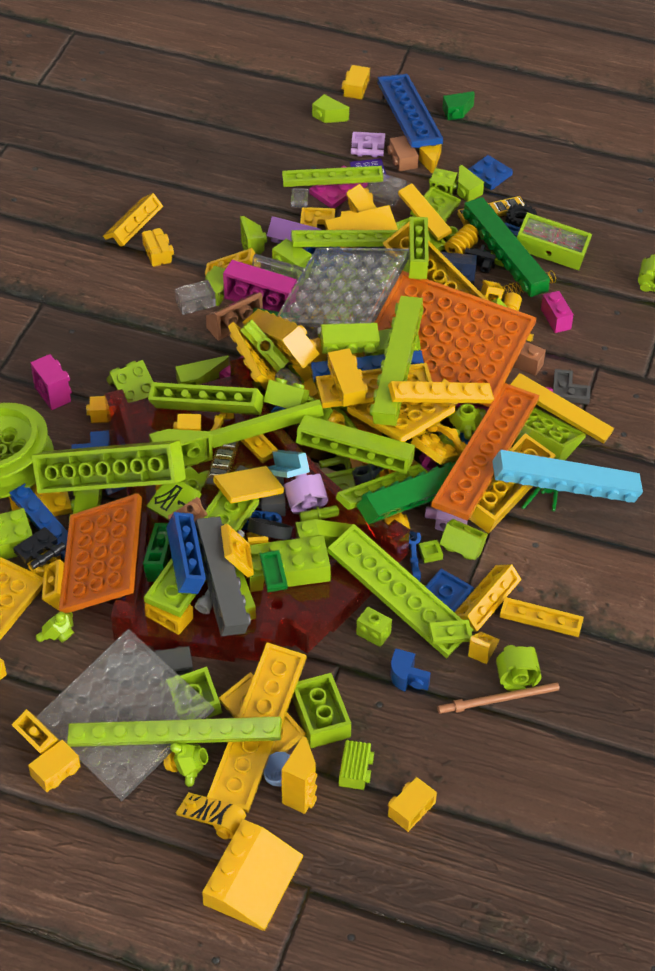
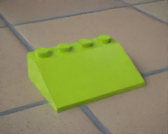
[514,407,587,460]

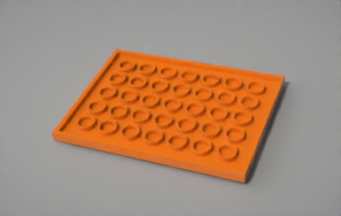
[362,271,536,408]

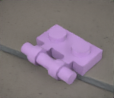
[351,132,385,158]

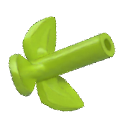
[319,455,351,470]

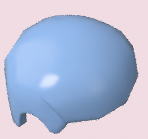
[263,752,290,786]

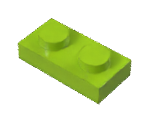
[428,619,472,645]

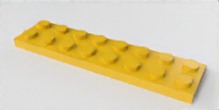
[207,643,307,813]

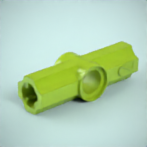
[240,319,289,372]

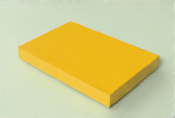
[213,466,284,504]

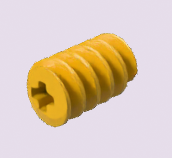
[444,224,478,254]

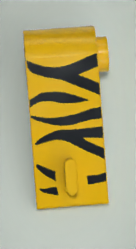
[176,792,246,840]

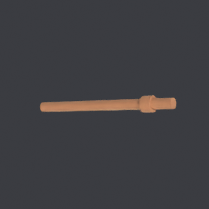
[437,682,559,714]

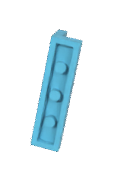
[268,450,310,478]

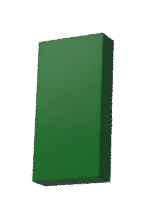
[259,550,288,593]

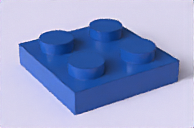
[468,155,513,190]

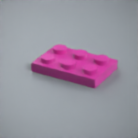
[309,166,368,208]

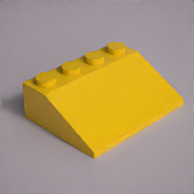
[202,819,303,931]

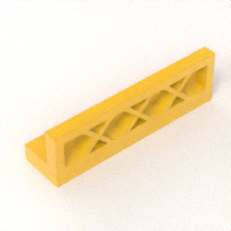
[103,193,163,247]
[454,564,522,632]

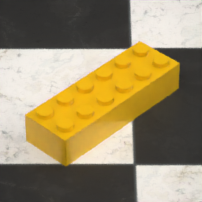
[242,309,320,368]
[469,433,556,534]

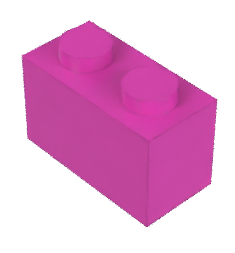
[541,291,574,333]

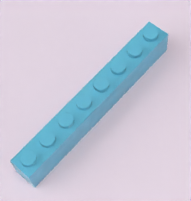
[492,450,643,503]

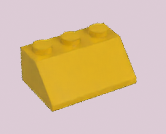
[281,736,317,814]

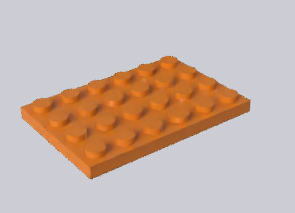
[59,493,142,613]

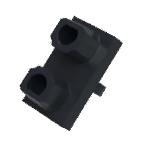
[465,244,496,273]

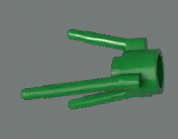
[521,487,559,512]

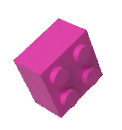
[30,354,72,411]

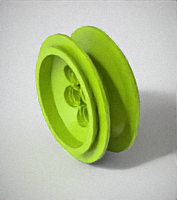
[0,403,54,499]

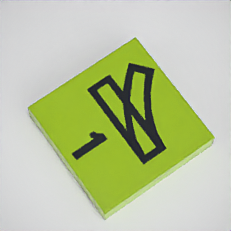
[147,481,202,521]

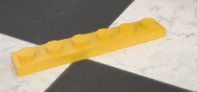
[388,381,494,403]

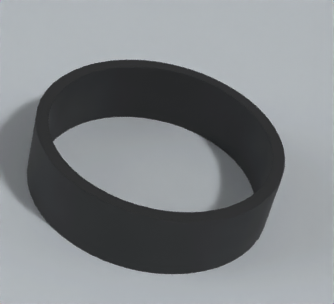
[247,518,293,540]

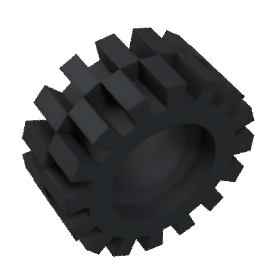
[506,203,537,228]

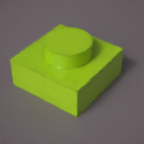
[418,540,443,563]

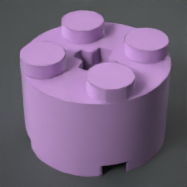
[283,473,328,514]

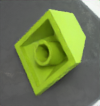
[240,216,267,257]

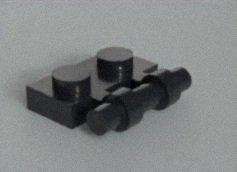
[13,527,66,570]

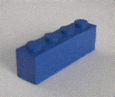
[166,512,206,594]

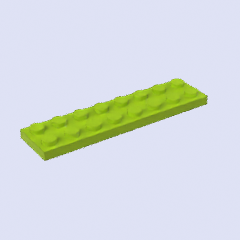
[144,491,259,618]
[327,524,474,659]

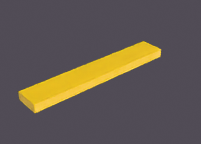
[510,373,614,444]

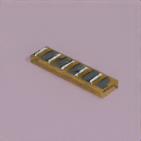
[204,441,240,491]

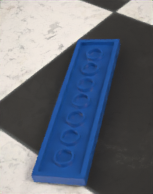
[377,74,443,148]

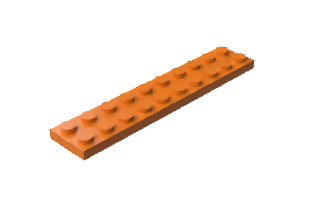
[431,383,540,521]

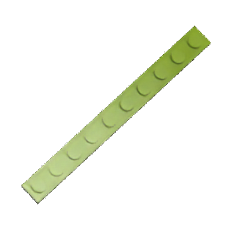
[67,717,282,747]

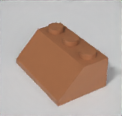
[206,292,263,341]

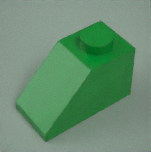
[442,91,475,120]

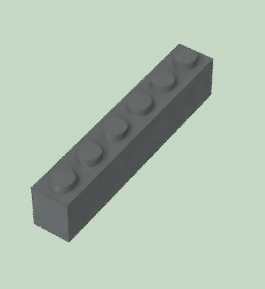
[195,517,251,636]

